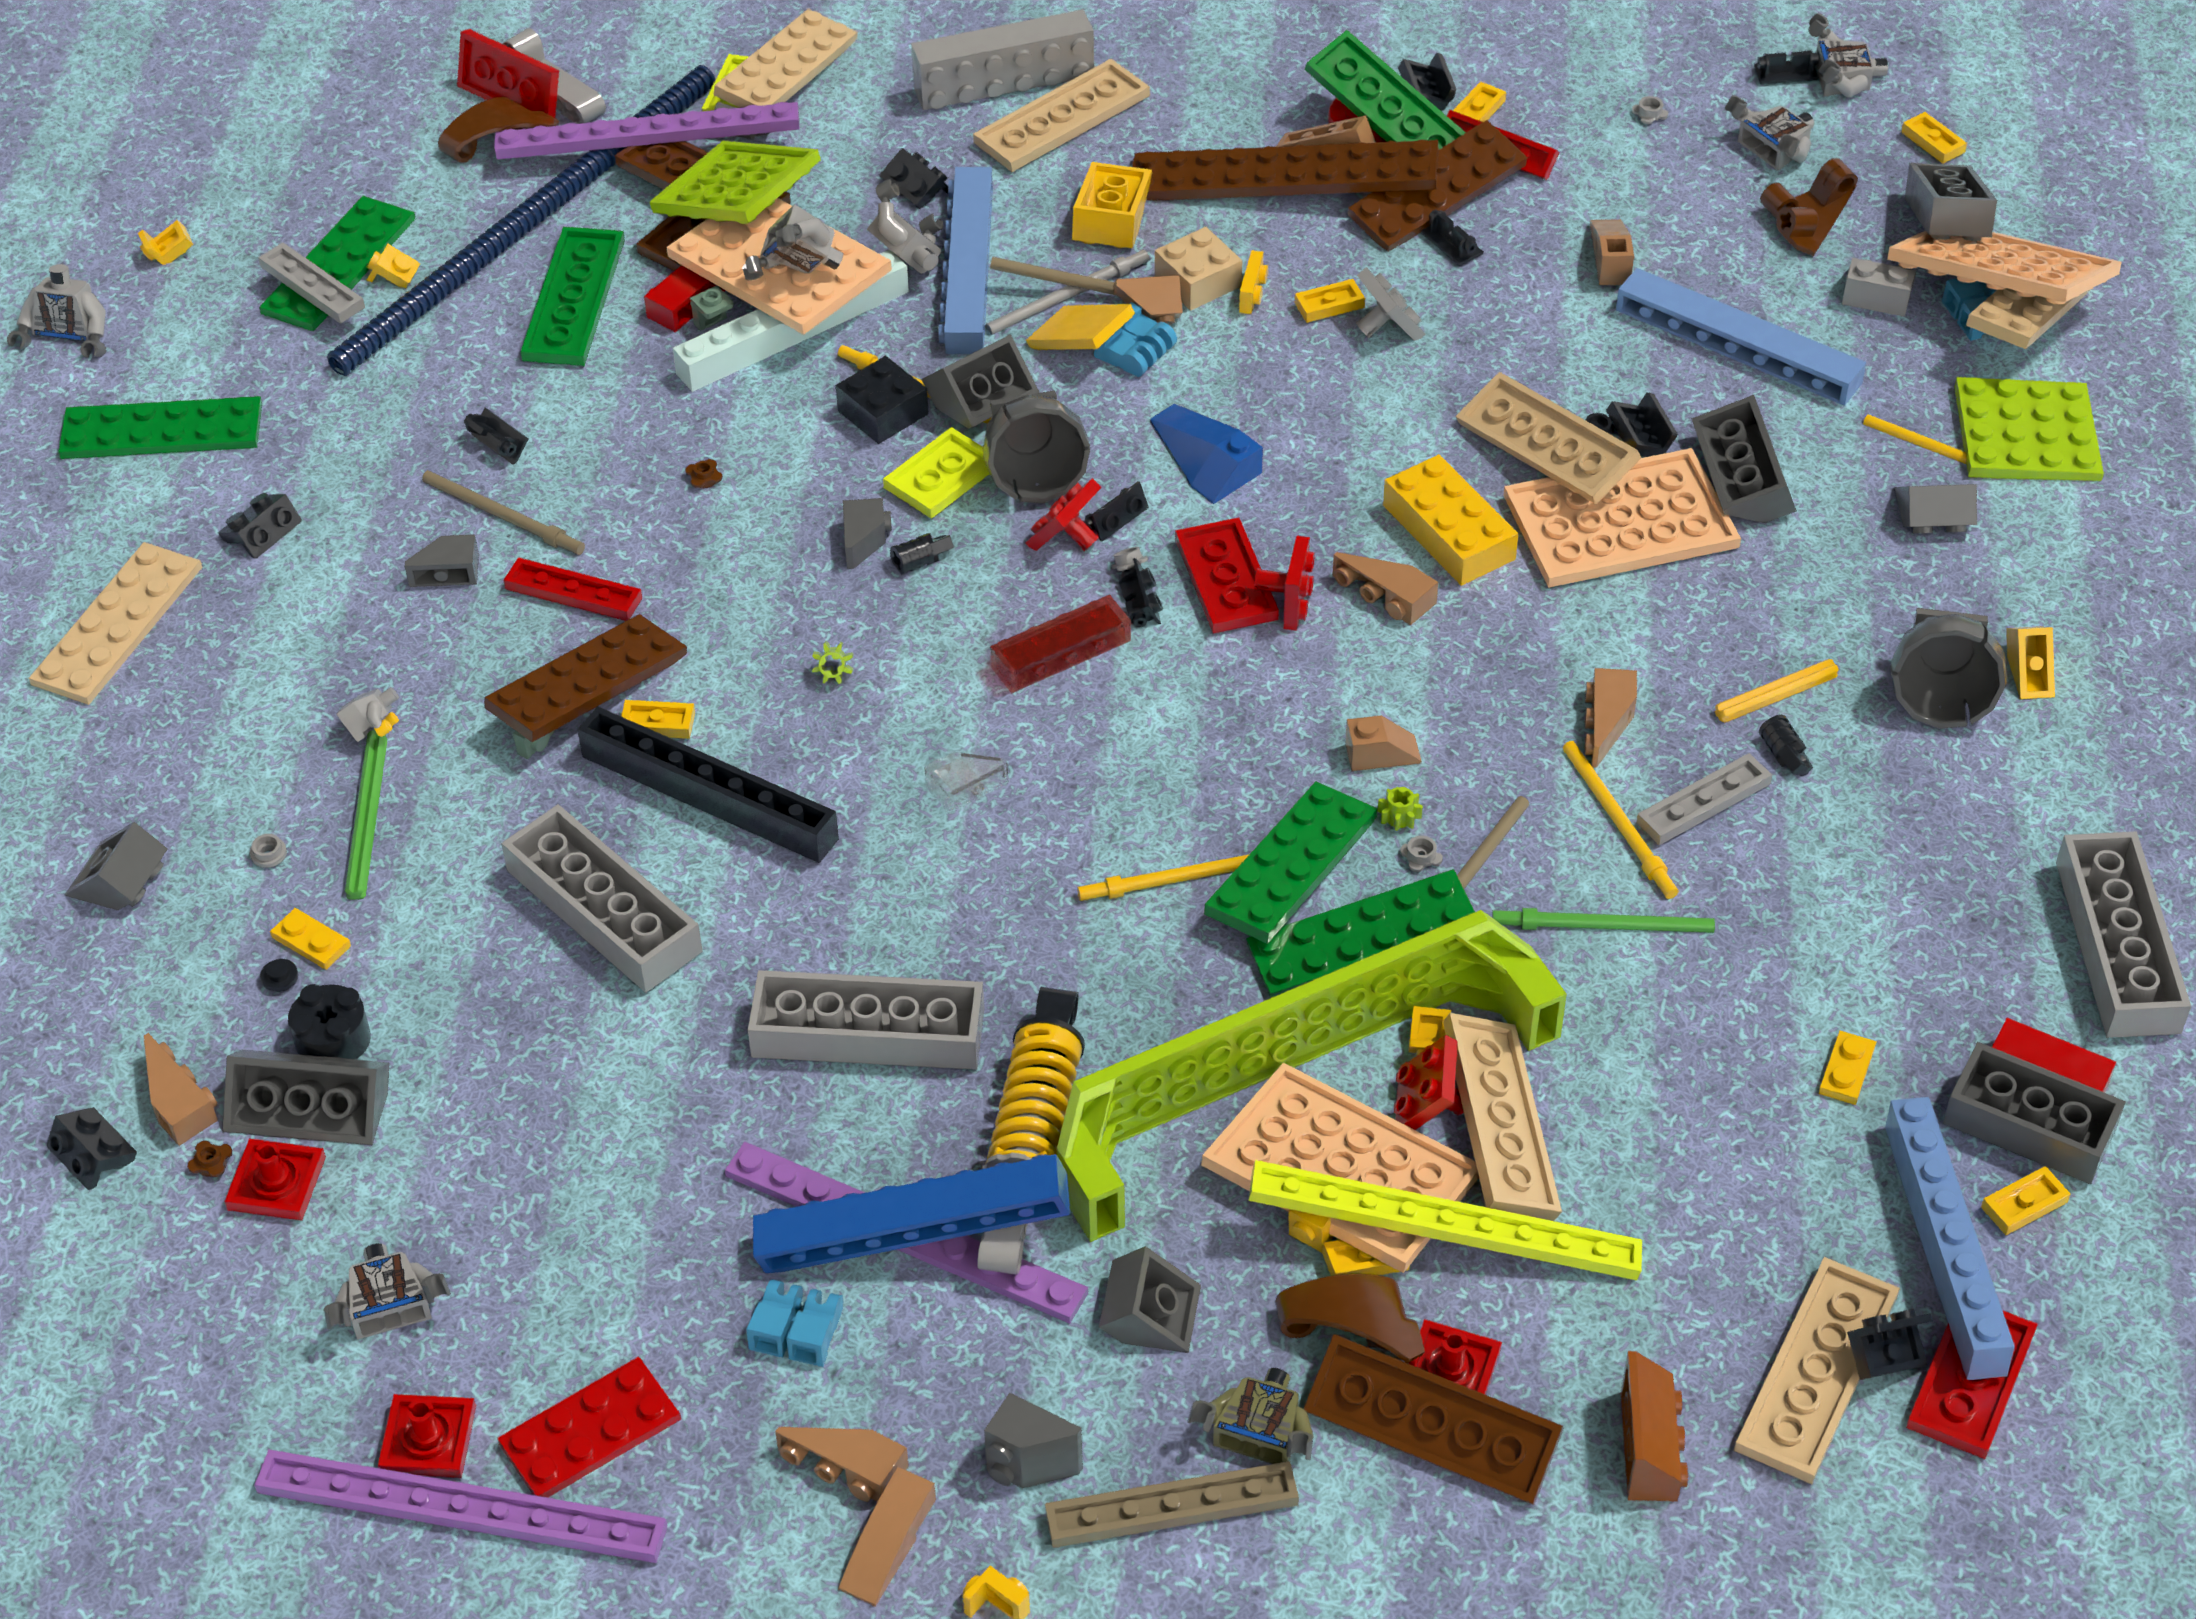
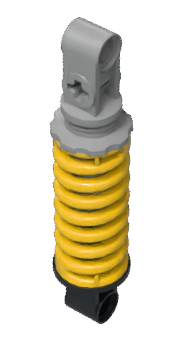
[978,987,1085,1275]

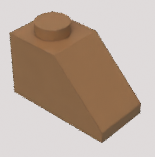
[1113,275,1183,325]
[1345,715,1421,771]

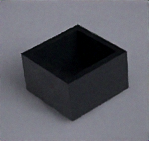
[835,355,929,444]

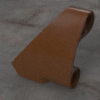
[438,97,560,163]
[1760,158,1858,256]
[1275,1274,1425,1363]

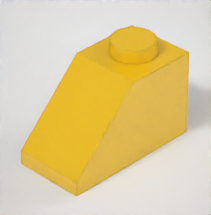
[2006,626,2055,699]

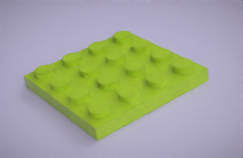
[649,141,821,224]
[1954,377,2104,481]

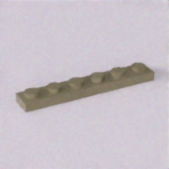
[1045,1461,1299,1548]

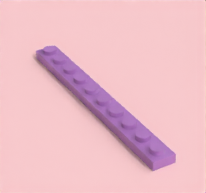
[495,102,800,160]
[725,1141,1088,1324]
[255,1449,668,1563]

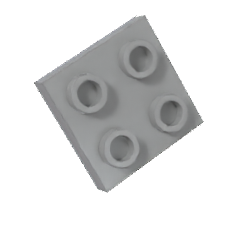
[1356,267,1426,341]

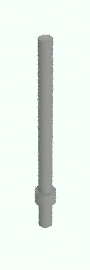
[985,250,1150,335]

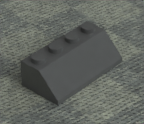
[1692,395,1797,523]
[223,1049,390,1145]

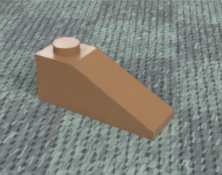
[1276,116,1376,147]

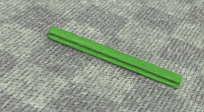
[345,730,388,900]

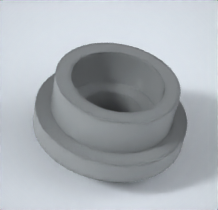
[250,834,287,868]

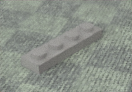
[258,242,365,324]
[1636,753,1772,845]

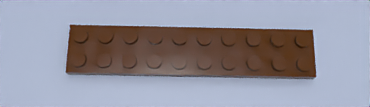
[1132,140,1439,201]

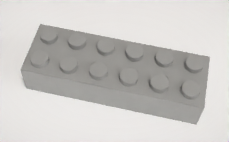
[911,9,1094,110]
[501,804,703,993]
[2056,831,2191,1038]
[748,970,985,1070]

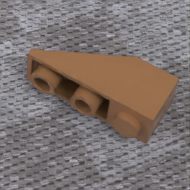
[1590,219,1634,285]
[1332,552,1439,625]
[1585,668,1637,768]
[144,1033,218,1146]
[775,1427,909,1502]

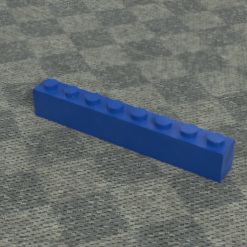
[753,1154,1070,1273]

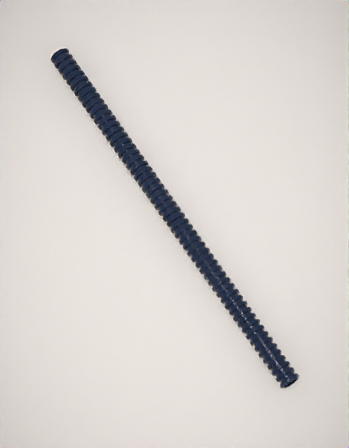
[327,65,716,376]

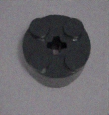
[288,984,371,1059]

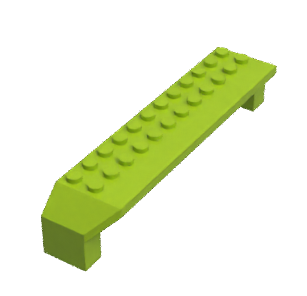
[1057,910,1567,1242]

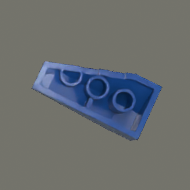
[1150,404,1263,504]

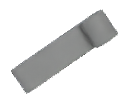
[503,28,606,124]

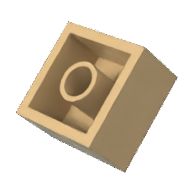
[1155,227,1242,311]

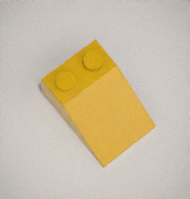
[1072,162,1152,248]

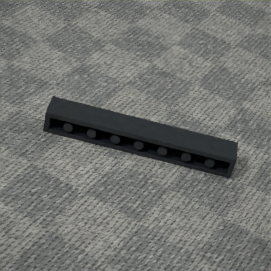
[577,706,839,863]

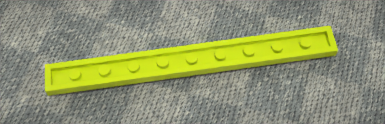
[1248,1160,1642,1280]

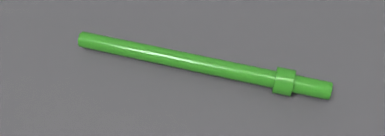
[1492,908,1715,933]

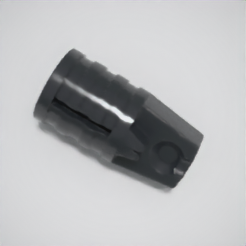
[890,533,954,575]
[1759,715,1813,776]

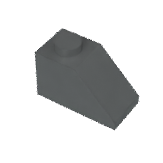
[843,498,892,569]
[404,534,479,587]

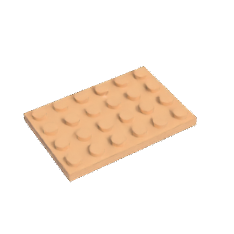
[667,198,892,335]
[1887,231,2121,304]
[1503,448,1741,588]
[1201,1063,1479,1273]

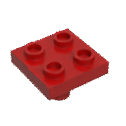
[1025,478,1102,551]
[1254,535,1315,631]
[1394,1035,1464,1130]
[224,1138,326,1221]
[1409,1319,1502,1395]
[378,1394,477,1478]

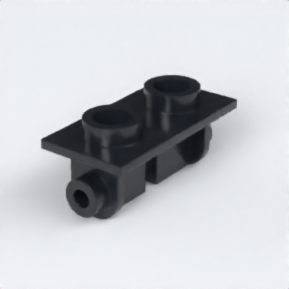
[1754,50,1819,84]
[1420,210,1484,266]
[464,408,529,465]
[1083,481,1149,542]
[1119,558,1163,628]

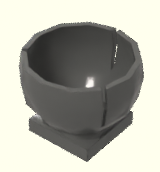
[983,390,1090,503]
[1890,608,2007,729]

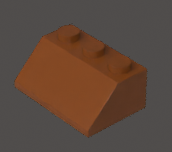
[1620,1351,1688,1501]

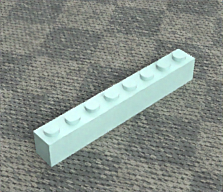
[673,249,909,392]

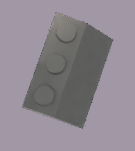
[921,334,1039,429]

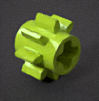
[812,641,854,684]
[1378,787,1423,831]

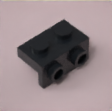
[1398,53,1456,111]
[879,148,949,209]
[1606,392,1677,457]
[218,493,302,559]
[47,1107,137,1190]
[1847,1309,1933,1380]

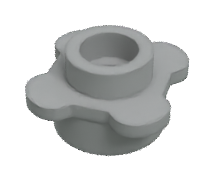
[1632,96,1668,124]
[1111,547,1148,572]
[1400,836,1443,872]

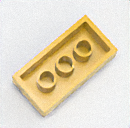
[1383,454,1519,586]

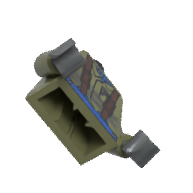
[1187,1368,1314,1464]

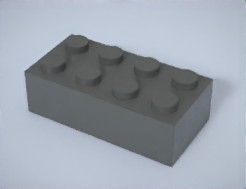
[1904,163,1997,241]
[1943,1042,2126,1185]

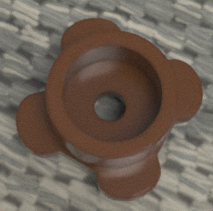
[685,459,723,488]
[187,1140,233,1177]

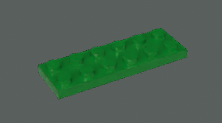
[1304,30,1466,150]
[259,196,416,332]
[521,226,625,366]
[59,396,262,459]
[1204,781,1378,944]
[1246,869,1475,998]

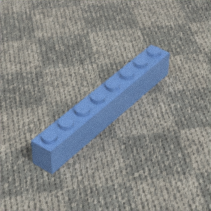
[939,167,993,354]
[1616,268,1867,406]
[1885,1097,2015,1380]

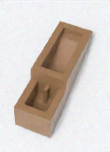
[838,1467,936,1607]

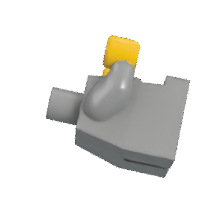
[336,687,399,742]

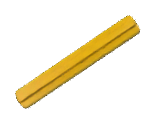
[1714,659,1839,723]

